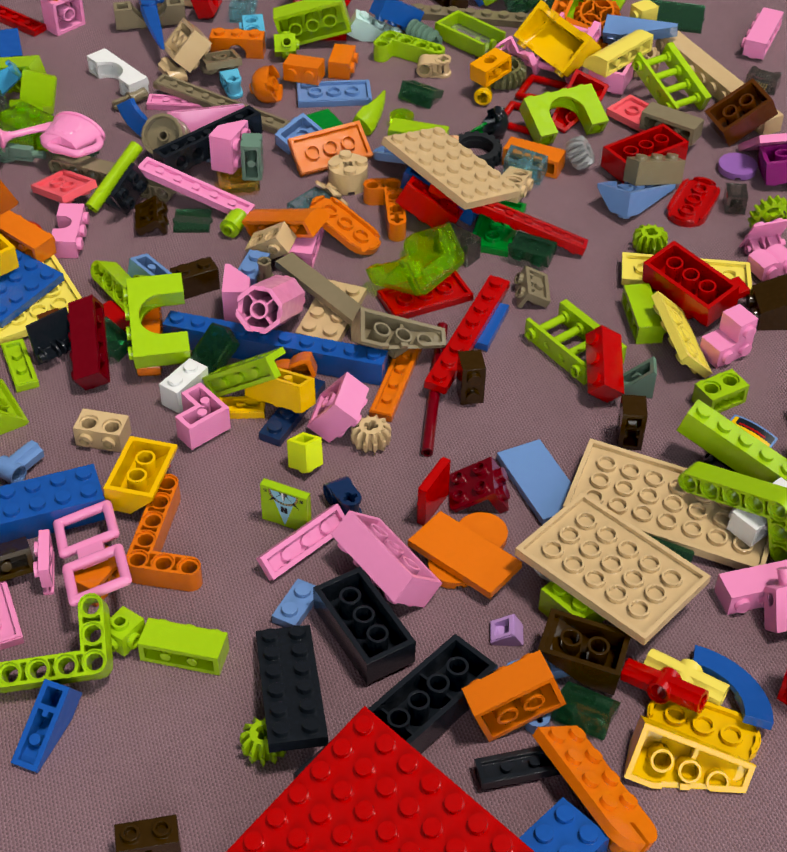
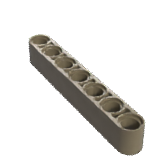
[48,154,177,203]

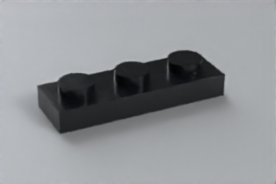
[474,746,561,790]

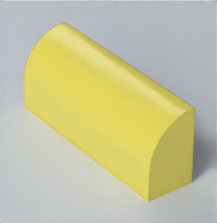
[583,29,654,78]

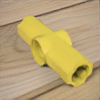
[643,648,730,706]

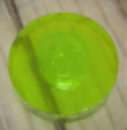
[390,108,414,124]

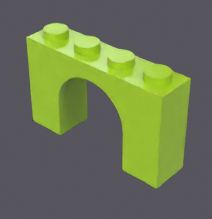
[519,83,609,145]
[123,273,191,369]

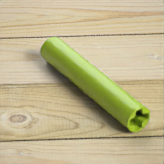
[85,141,143,213]

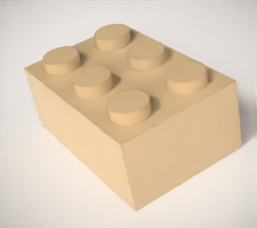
[164,17,212,72]

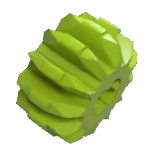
[632,223,668,255]
[239,716,286,767]

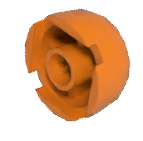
[249,65,283,103]

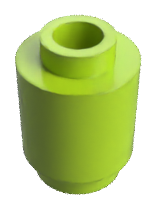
[220,208,247,238]

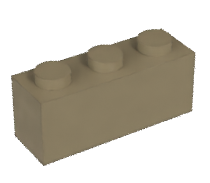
[639,102,704,146]
[623,153,686,186]

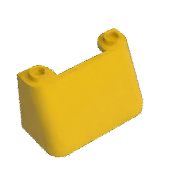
[513,0,602,78]

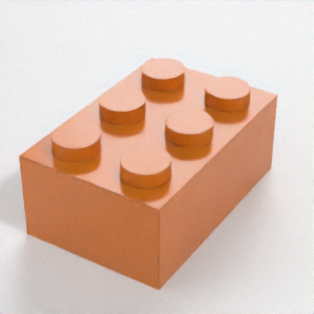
[461,650,567,742]

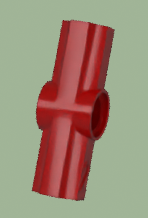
[620,658,709,714]

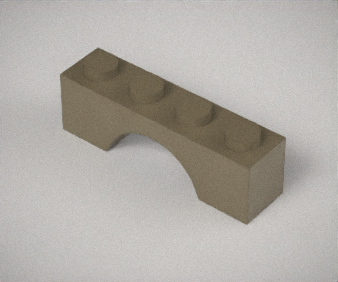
[113,0,186,31]

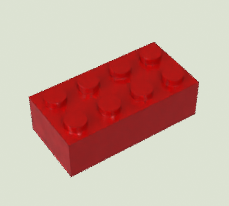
[601,123,689,184]
[642,241,740,327]

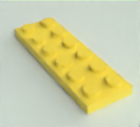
[621,252,752,292]

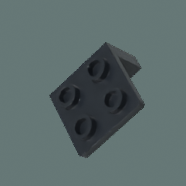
[105,163,149,215]

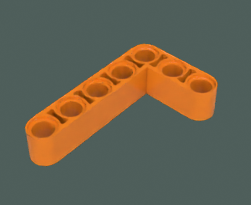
[126,474,203,592]

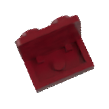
[449,457,510,514]

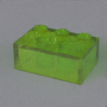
[0,101,55,152]

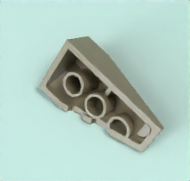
[351,307,446,349]

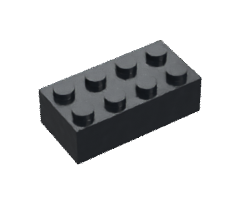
[313,567,416,685]

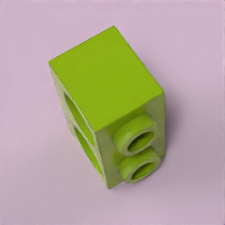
[691,369,750,413]

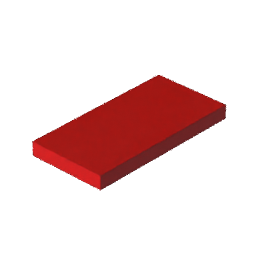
[377,269,474,319]

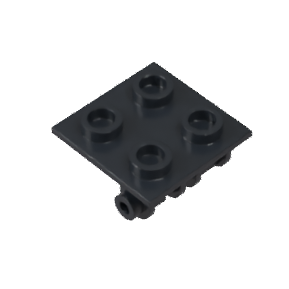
[25,307,71,365]

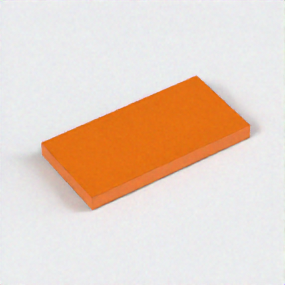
[287,120,373,177]
[408,511,523,599]

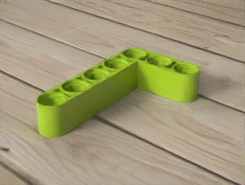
[678,461,787,562]
[0,593,113,694]

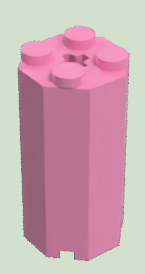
[235,275,305,334]

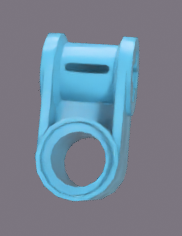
[219,68,243,99]

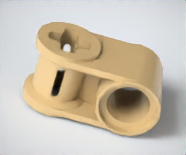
[416,54,451,79]

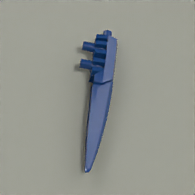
[138,0,165,50]

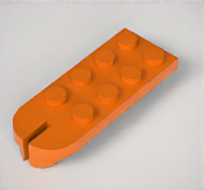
[532,725,658,852]

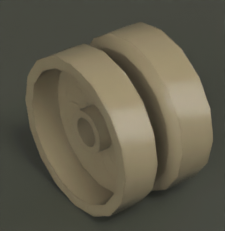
[141,113,190,154]

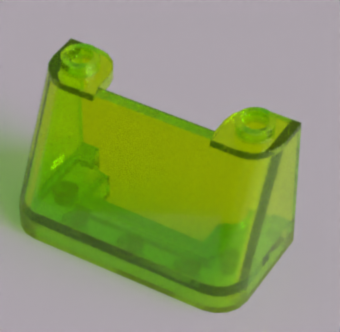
[366,223,464,296]

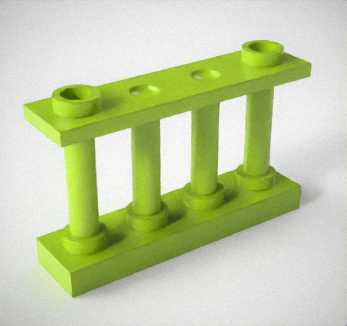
[631,42,712,110]
[524,299,627,385]

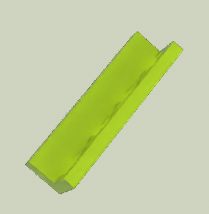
[202,347,286,397]

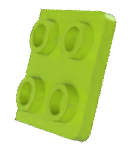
[9,69,57,118]

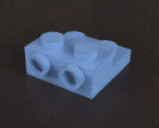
[275,113,323,155]

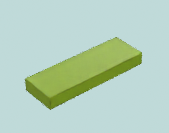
[1,338,40,393]

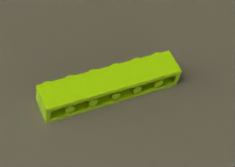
[676,399,787,483]

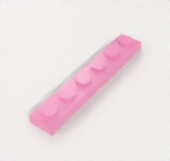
[138,157,255,214]

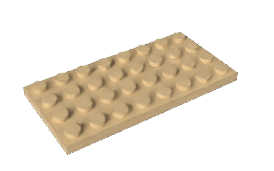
[563,438,769,569]

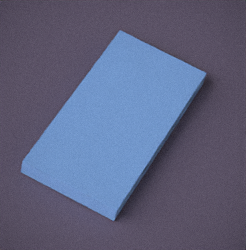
[296,79,372,108]
[496,439,572,525]

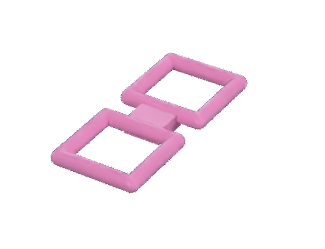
[53,500,132,607]

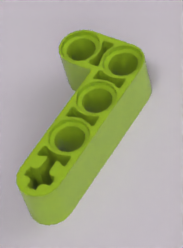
[373,30,445,66]
[90,260,147,312]

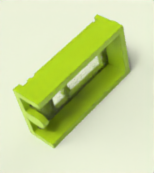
[435,10,506,57]

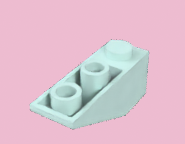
[346,9,402,42]

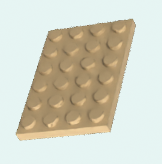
[381,127,521,210]
[515,492,711,646]

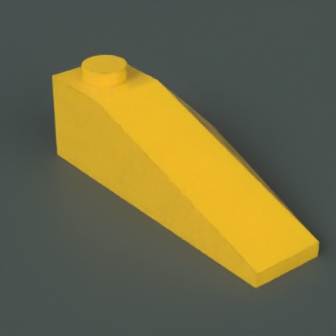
[623,715,756,793]

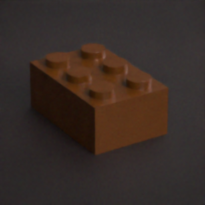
[704,78,778,147]

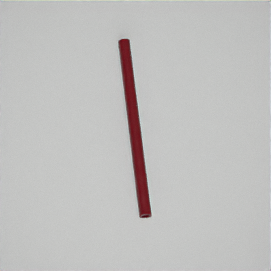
[421,322,448,457]

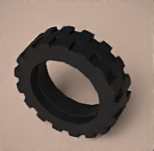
[457,131,502,169]

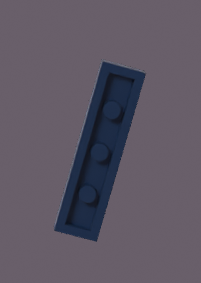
[259,378,325,447]

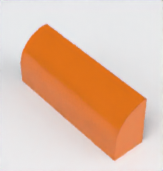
[242,208,330,238]

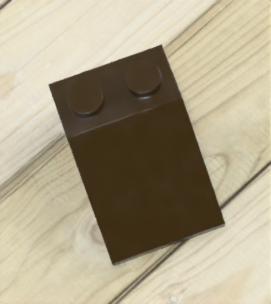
[537,608,631,695]

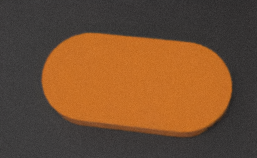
[309,195,381,255]
[428,512,508,589]

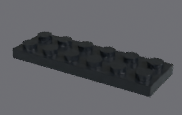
[256,625,329,753]

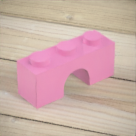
[52,203,90,258]

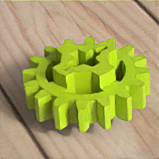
[748,195,787,229]

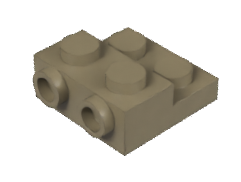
[199,49,242,75]

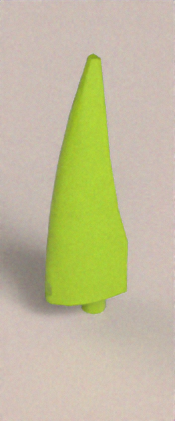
[352,90,386,136]

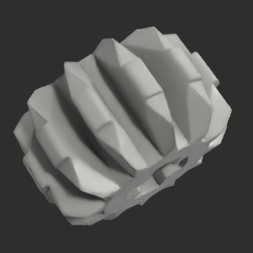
[565,135,595,170]

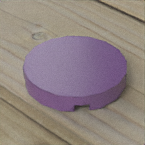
[718,153,758,181]

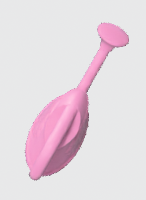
[0,111,105,158]

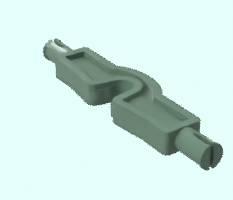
[0,143,46,163]

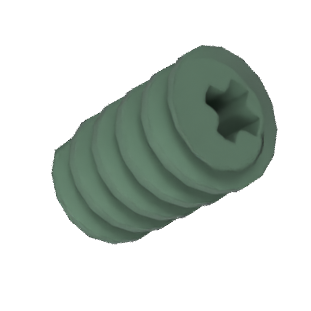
[405,19,443,45]

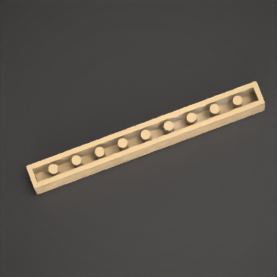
[655,31,784,135]

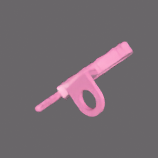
[494,36,537,67]

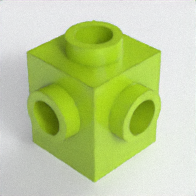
[274,31,300,59]
[110,606,145,657]

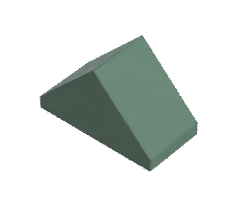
[623,356,657,398]

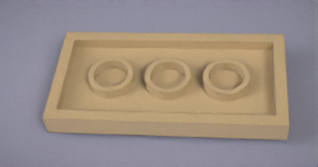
[295,279,367,342]

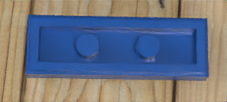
[474,303,509,351]

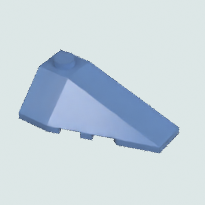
[603,14,678,44]
[597,181,676,219]

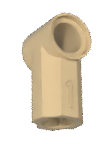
[158,57,188,82]

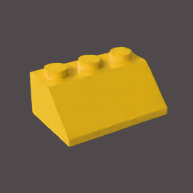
[103,436,178,514]

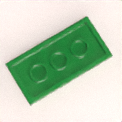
[467,201,527,257]

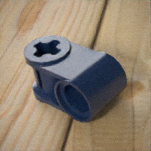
[323,476,362,515]

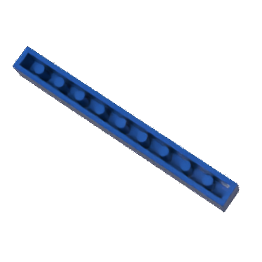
[162,310,388,386]

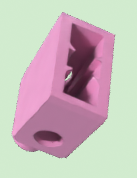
[764,566,787,633]

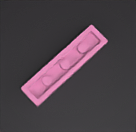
[256,503,345,581]

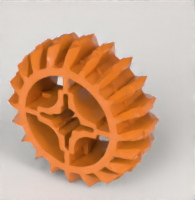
[573,0,621,37]

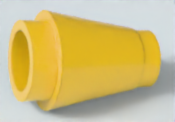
[474,85,492,105]

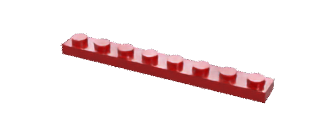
[428,184,588,256]
[424,275,510,395]

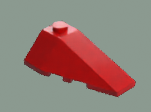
[552,69,609,133]

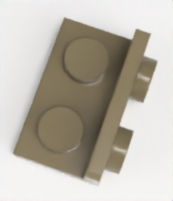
[514,265,551,308]

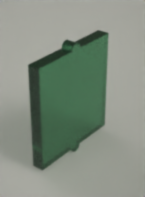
[172,209,213,233]

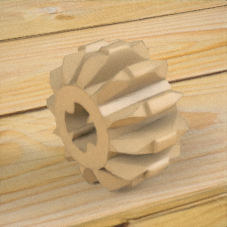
[351,414,391,454]

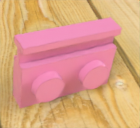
[33,529,55,595]

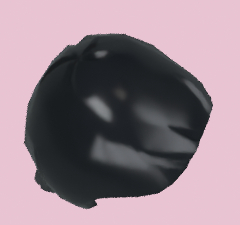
[481,106,509,138]

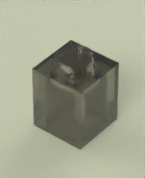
[723,183,748,215]

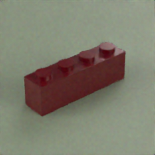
[67,294,110,391]

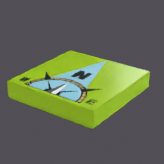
[260,478,311,530]

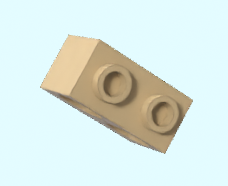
[502,166,534,204]
[245,221,297,260]
[73,408,132,452]

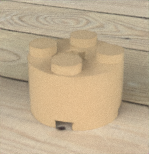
[328,150,368,196]

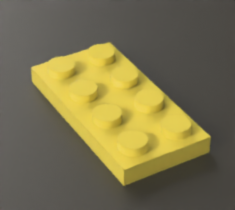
[651,291,713,379]

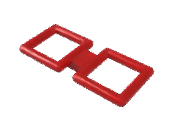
[504,74,568,135]

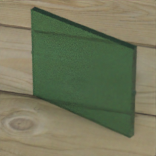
[650,0,705,34]

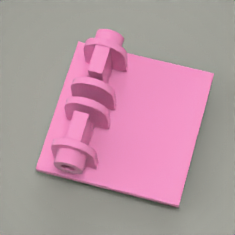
[739,218,787,254]

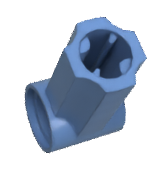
[0,440,44,484]

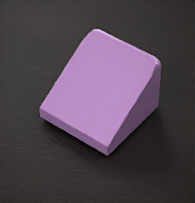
[490,614,524,646]

